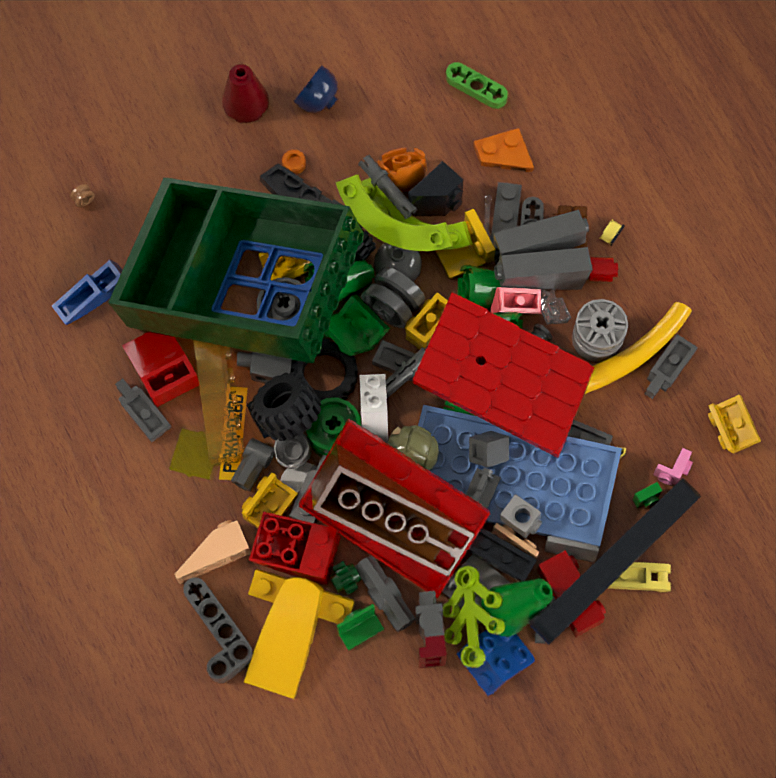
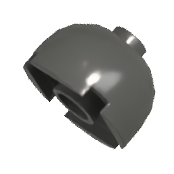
[374,243,422,282]

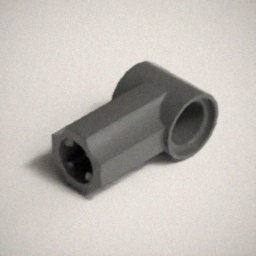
[231,438,274,492]

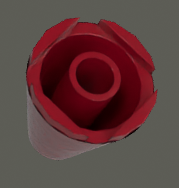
[222,64,269,123]

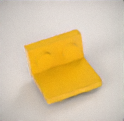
[435,209,495,279]

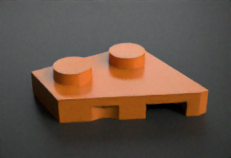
[474,128,534,172]

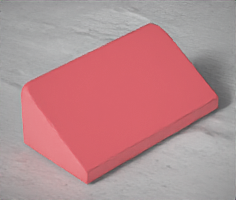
[491,287,541,315]

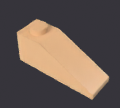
[175,520,251,584]

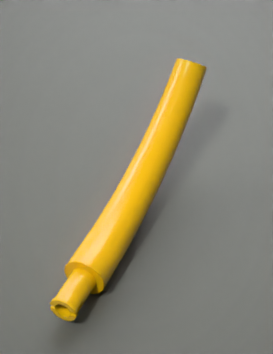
[585,302,692,394]

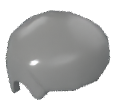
[273,434,312,469]

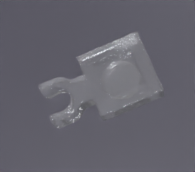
[541,289,571,325]

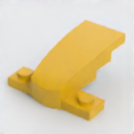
[244,568,355,699]

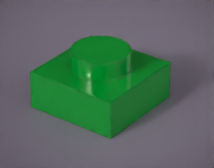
[632,482,663,508]

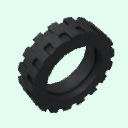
[291,339,358,401]

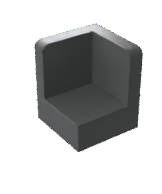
[469,431,509,468]

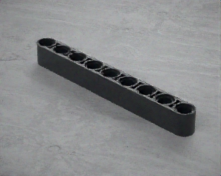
[530,478,701,645]

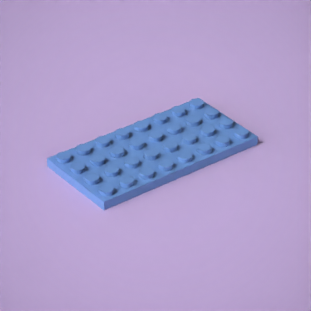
[418,405,622,548]

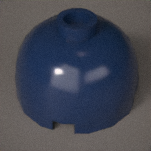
[294,65,338,113]

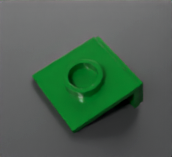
[337,604,384,651]

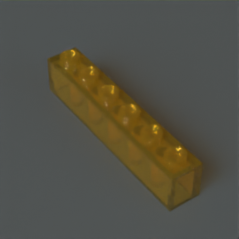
[193,340,245,466]

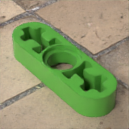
[446,62,508,109]

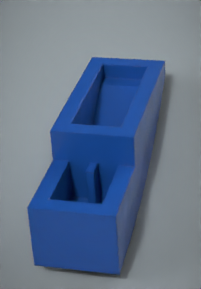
[52,260,122,325]

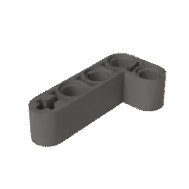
[183,578,254,683]

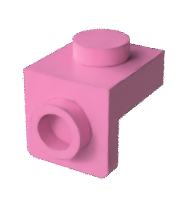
[653,448,693,485]

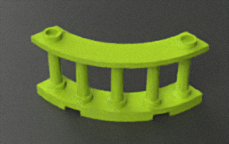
[336,175,473,251]

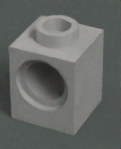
[500,494,542,538]

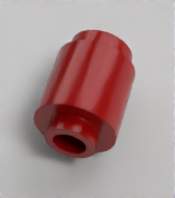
[588,257,618,282]

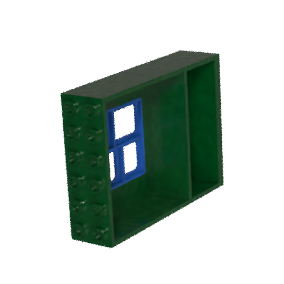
[108,177,364,363]

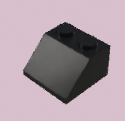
[408,161,464,216]

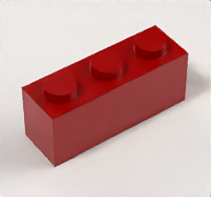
[537,550,606,637]

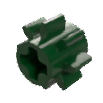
[329,561,361,595]

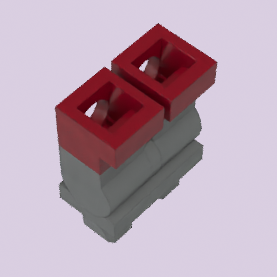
[415,591,447,668]

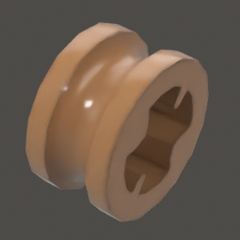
[70,184,95,208]

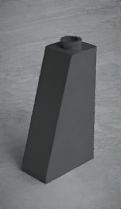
[493,210,589,265]
[494,247,593,290]

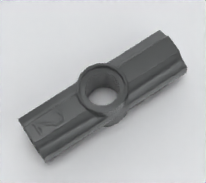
[355,555,416,633]

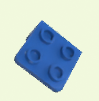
[457,630,535,696]

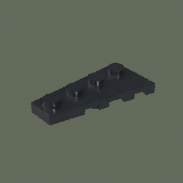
[259,163,342,205]

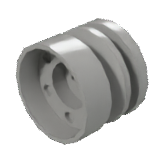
[571,299,628,363]

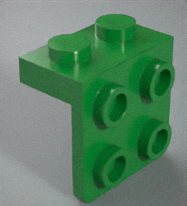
[325,295,390,356]

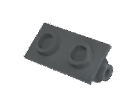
[466,468,501,509]

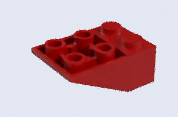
[122,332,200,408]
[249,511,341,585]

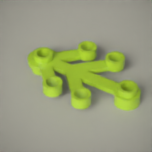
[443,566,505,668]

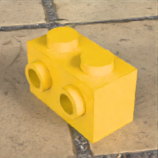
[405,293,448,350]

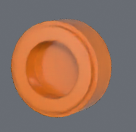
[282,150,306,175]

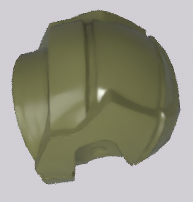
[388,425,439,471]

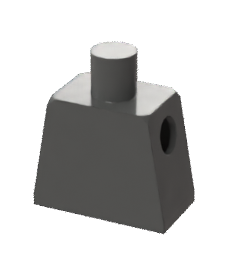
[237,352,294,383]

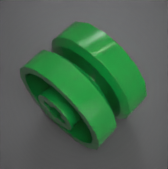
[306,398,361,458]

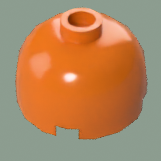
[378,148,427,192]

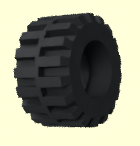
[251,372,321,441]

